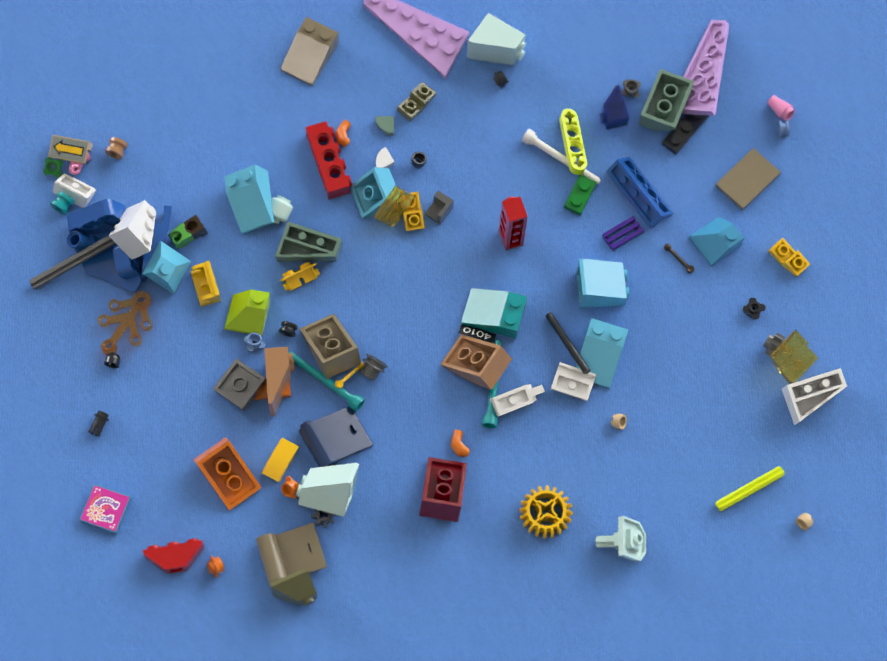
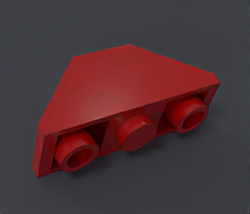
[143,538,204,574]

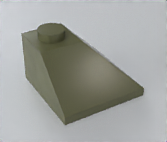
[269,567,317,606]

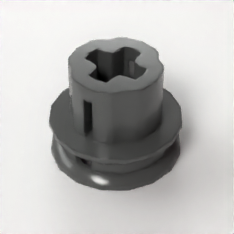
[360,353,388,381]

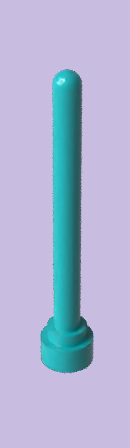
[482,339,502,428]
[289,351,365,412]

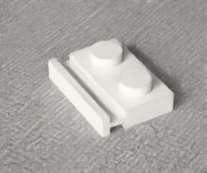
[551,362,596,401]

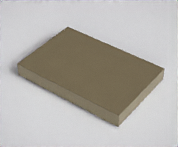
[715,148,781,211]

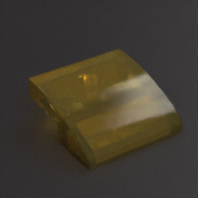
[770,330,818,384]

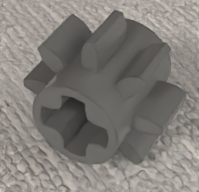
[763,333,787,358]
[311,509,336,528]

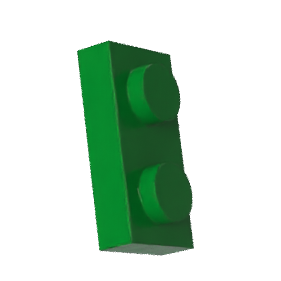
[564,175,597,216]

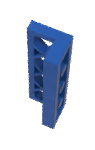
[606,157,674,228]

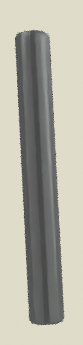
[30,235,116,289]

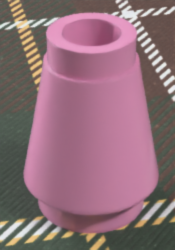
[767,96,795,121]

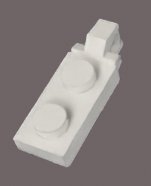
[490,384,545,417]

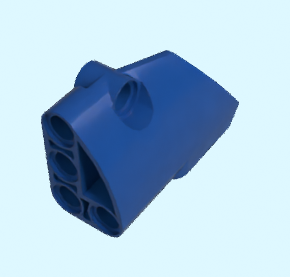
[67,199,142,293]

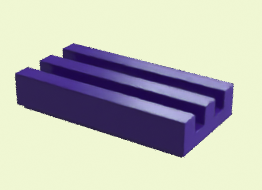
[602,216,644,251]

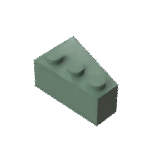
[275,222,343,262]

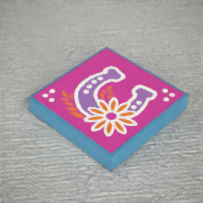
[79,484,132,535]

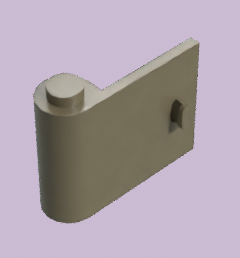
[256,523,327,585]

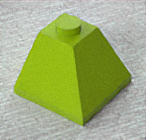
[224,289,270,336]

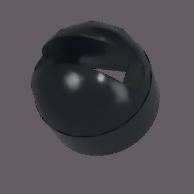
[411,152,427,168]
[104,352,120,369]

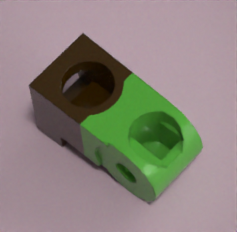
[168,215,208,249]

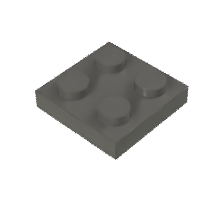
[213,358,267,411]

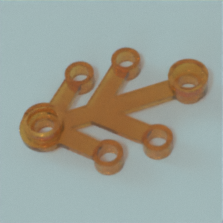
[98,291,153,355]

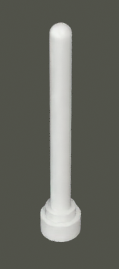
[521,129,601,184]

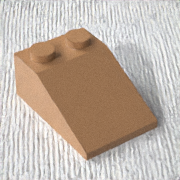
[440,334,512,390]
[264,347,295,417]

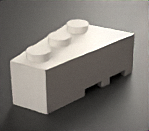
[109,200,156,259]
[782,368,847,425]

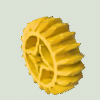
[519,485,573,539]

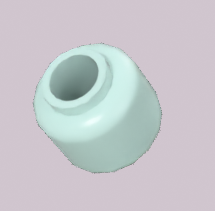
[271,195,293,225]

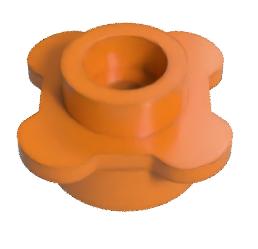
[281,476,300,499]
[207,556,224,578]

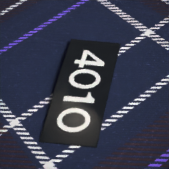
[458,324,496,343]

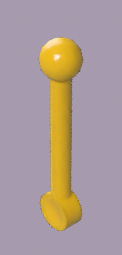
[335,362,365,388]

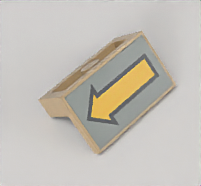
[48,135,93,164]

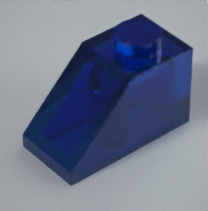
[600,85,629,130]

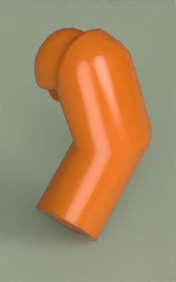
[335,120,351,147]
[451,430,470,457]

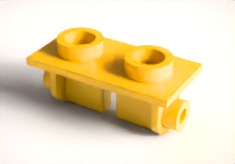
[279,261,320,291]

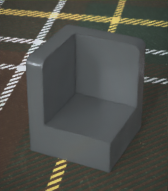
[426,191,454,224]

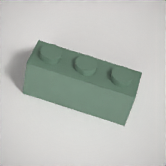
[638,69,695,131]

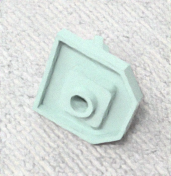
[595,516,646,562]

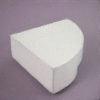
[376,147,395,168]

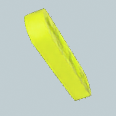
[559,109,587,175]

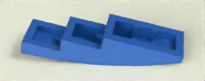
[142,205,172,282]

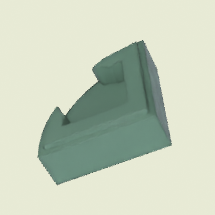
[375,116,394,136]

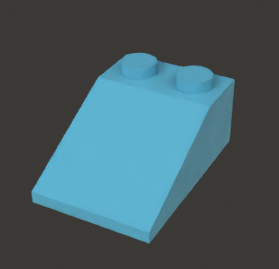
[224,165,274,234]
[576,318,628,389]

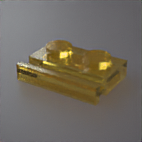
[374,185,414,227]

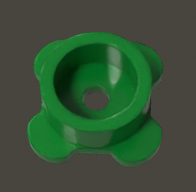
[43,157,63,177]

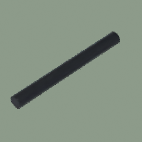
[545,312,590,374]

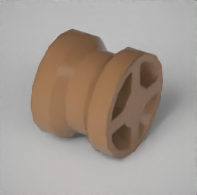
[105,137,128,159]

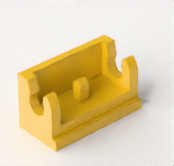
[190,261,221,307]

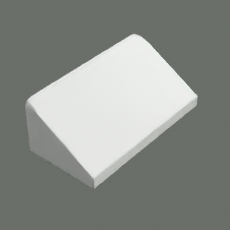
[53,173,96,208]

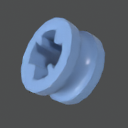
[777,120,790,137]

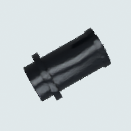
[88,411,109,437]

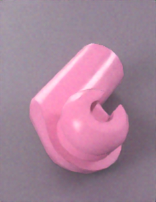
[69,153,91,175]

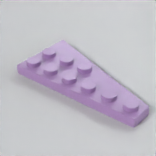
[363,0,469,79]
[682,20,729,116]

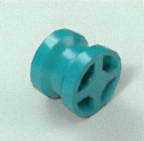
[50,192,74,215]

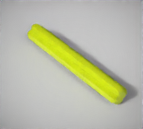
[715,466,785,511]

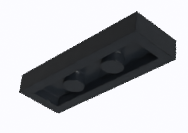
[662,114,710,155]

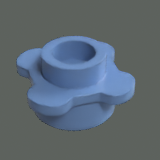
[243,332,265,352]

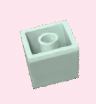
[467,13,526,65]
[296,463,359,517]

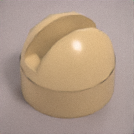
[610,414,627,430]
[796,513,813,531]

